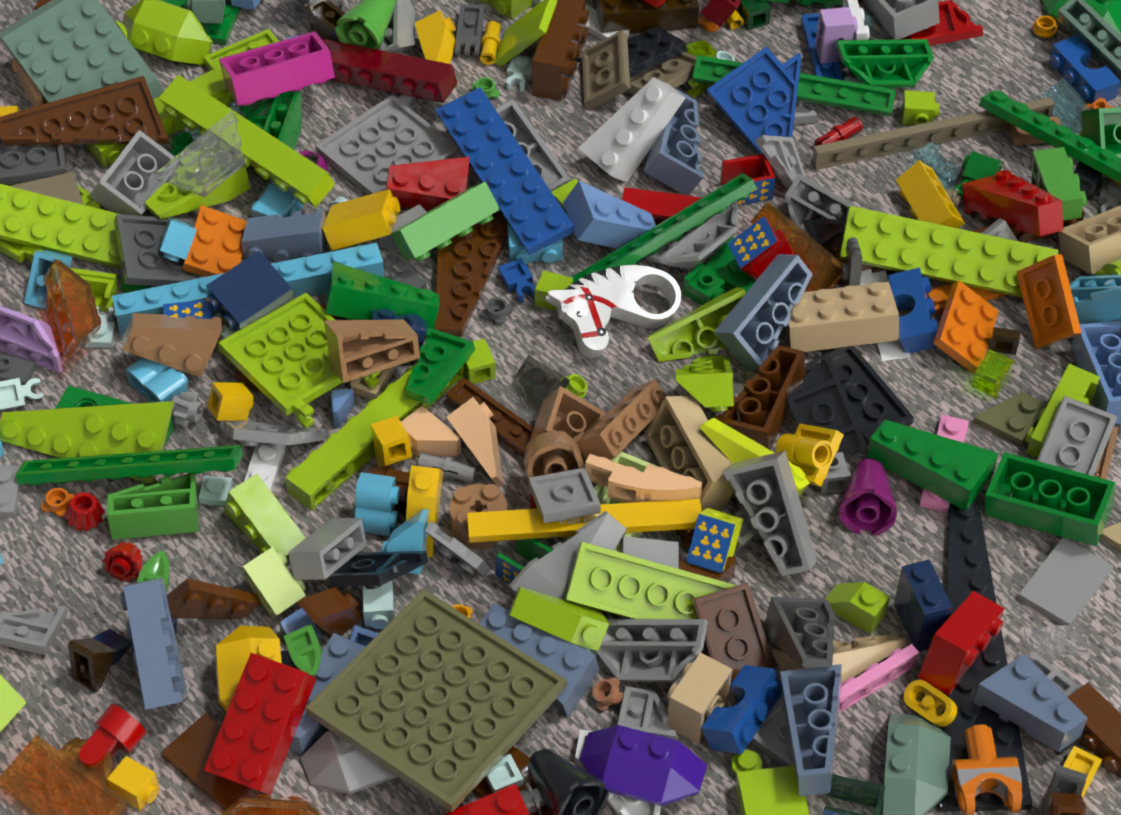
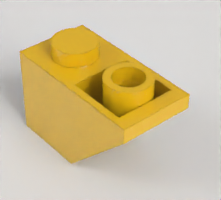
[371,416,412,467]

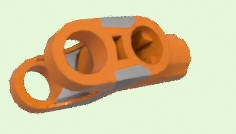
[952,725,1022,815]

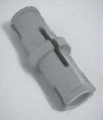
[417,452,477,484]

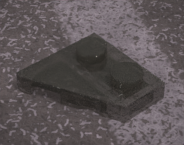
[514,355,570,422]

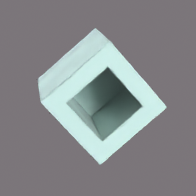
[363,581,394,629]

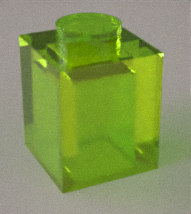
[972,349,1014,398]

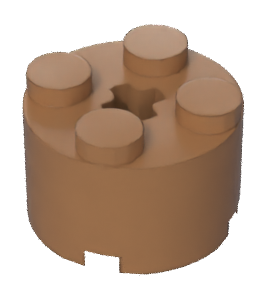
[524,431,585,481]
[450,484,508,550]

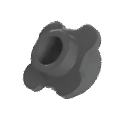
[481,297,513,325]
[520,782,545,815]

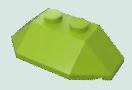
[122,0,213,66]

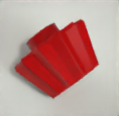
[64,492,105,532]
[102,542,143,582]

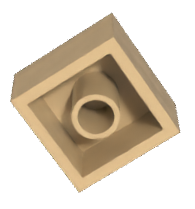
[666,653,732,744]

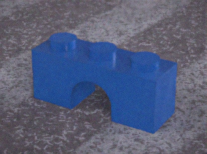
[1049,35,1121,104]
[888,267,939,353]
[701,665,781,755]

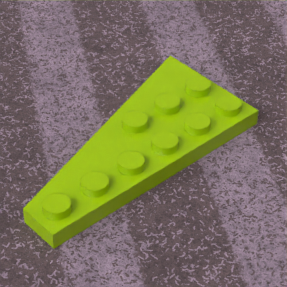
[0,401,174,484]

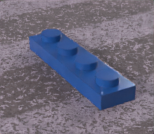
[801,13,843,80]

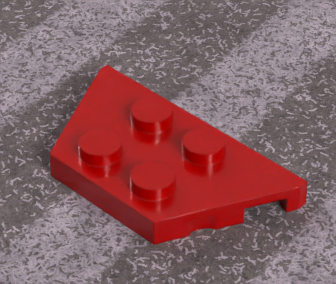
[892,0,983,46]

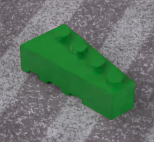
[867,420,999,511]

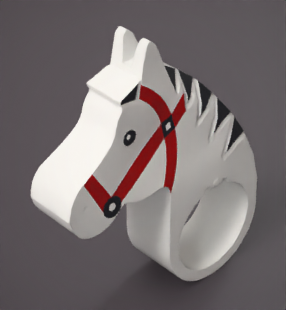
[545,265,681,358]

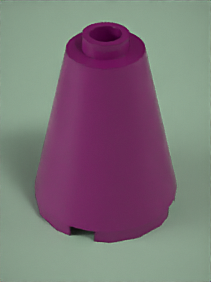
[839,459,897,535]

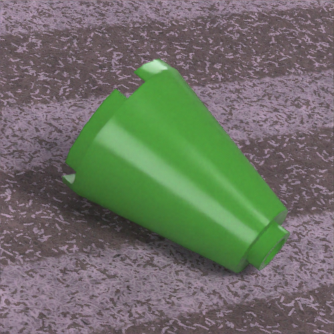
[335,0,396,50]

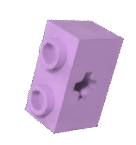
[815,7,858,64]

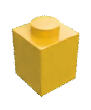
[206,382,254,421]
[107,756,159,811]

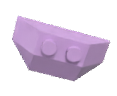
[0,306,63,373]

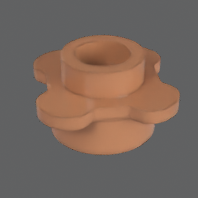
[592,677,623,711]

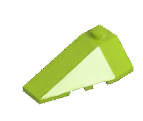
[144,141,250,219]

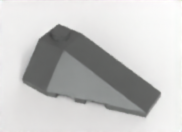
[764,596,835,668]

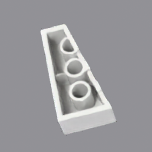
[578,77,685,182]

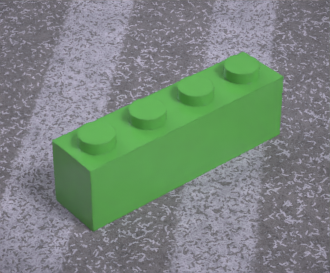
[391,182,500,262]

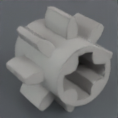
[171,391,204,427]

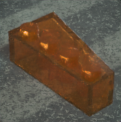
[750,201,842,292]

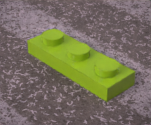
[203,29,279,71]

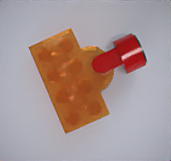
[0,703,147,815]

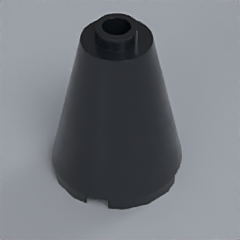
[528,749,609,815]

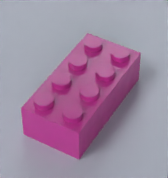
[219,31,335,106]

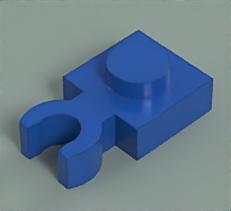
[498,258,536,303]

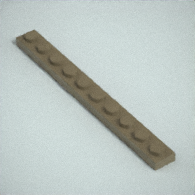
[812,97,1055,170]

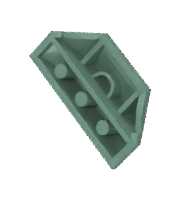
[883,713,951,815]

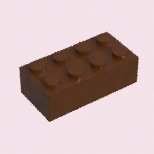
[532,0,589,101]

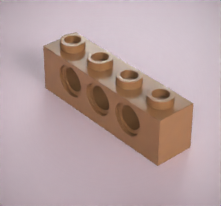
[577,379,666,460]

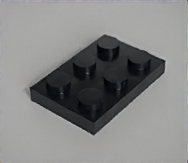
[627,26,687,78]

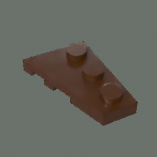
[167,578,260,619]

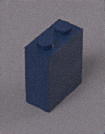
[206,251,293,332]
[893,559,953,652]

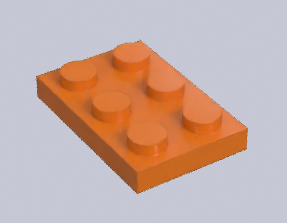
[181,205,247,277]
[1016,254,1082,349]
[933,280,999,373]

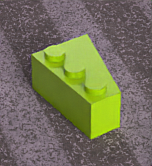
[1025,364,1100,458]

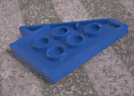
[707,46,802,167]

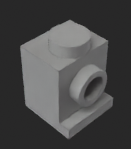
[818,452,851,495]

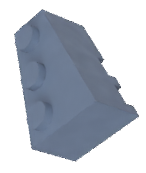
[242,208,327,262]
[974,654,1087,752]

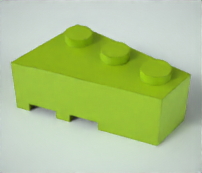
[223,474,306,561]

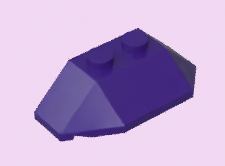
[579,725,707,806]

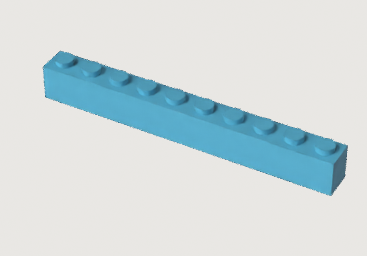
[112,243,384,336]

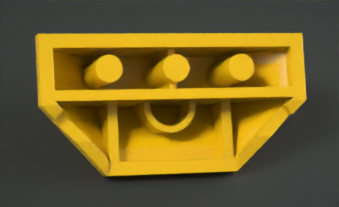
[214,625,282,712]

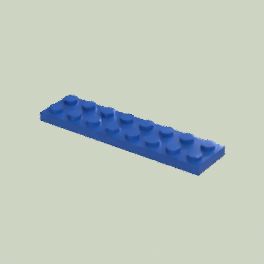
[435,87,575,255]

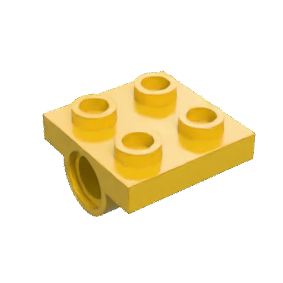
[775,423,844,486]

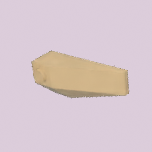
[773,634,907,683]

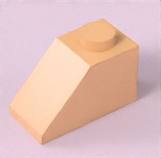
[401,406,461,456]

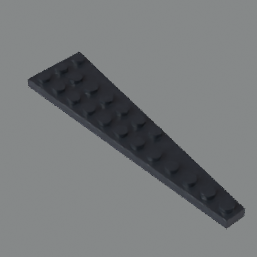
[938,500,1033,812]

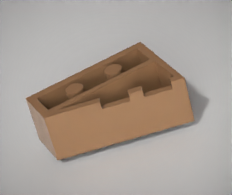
[123,313,222,378]
[324,319,420,383]

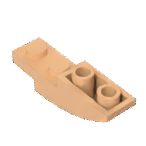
[585,454,702,503]

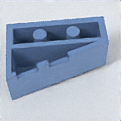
[563,181,656,249]

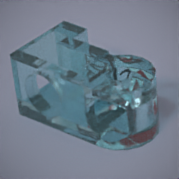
[912,141,959,190]

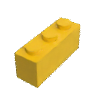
[896,160,965,229]

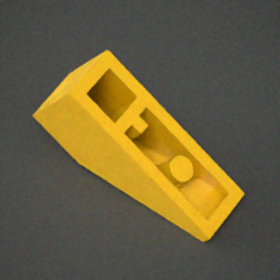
[414,10,456,64]
[406,465,444,558]

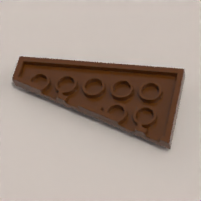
[0,76,169,145]
[435,210,508,336]

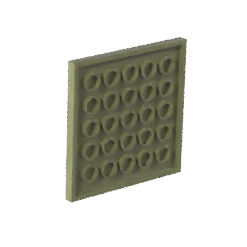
[306,589,567,812]

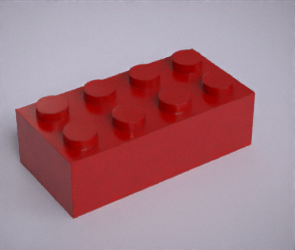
[204,652,317,796]

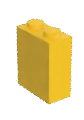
[322,189,400,251]

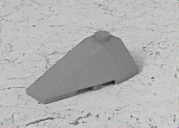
[496,99,570,191]
[509,511,627,606]

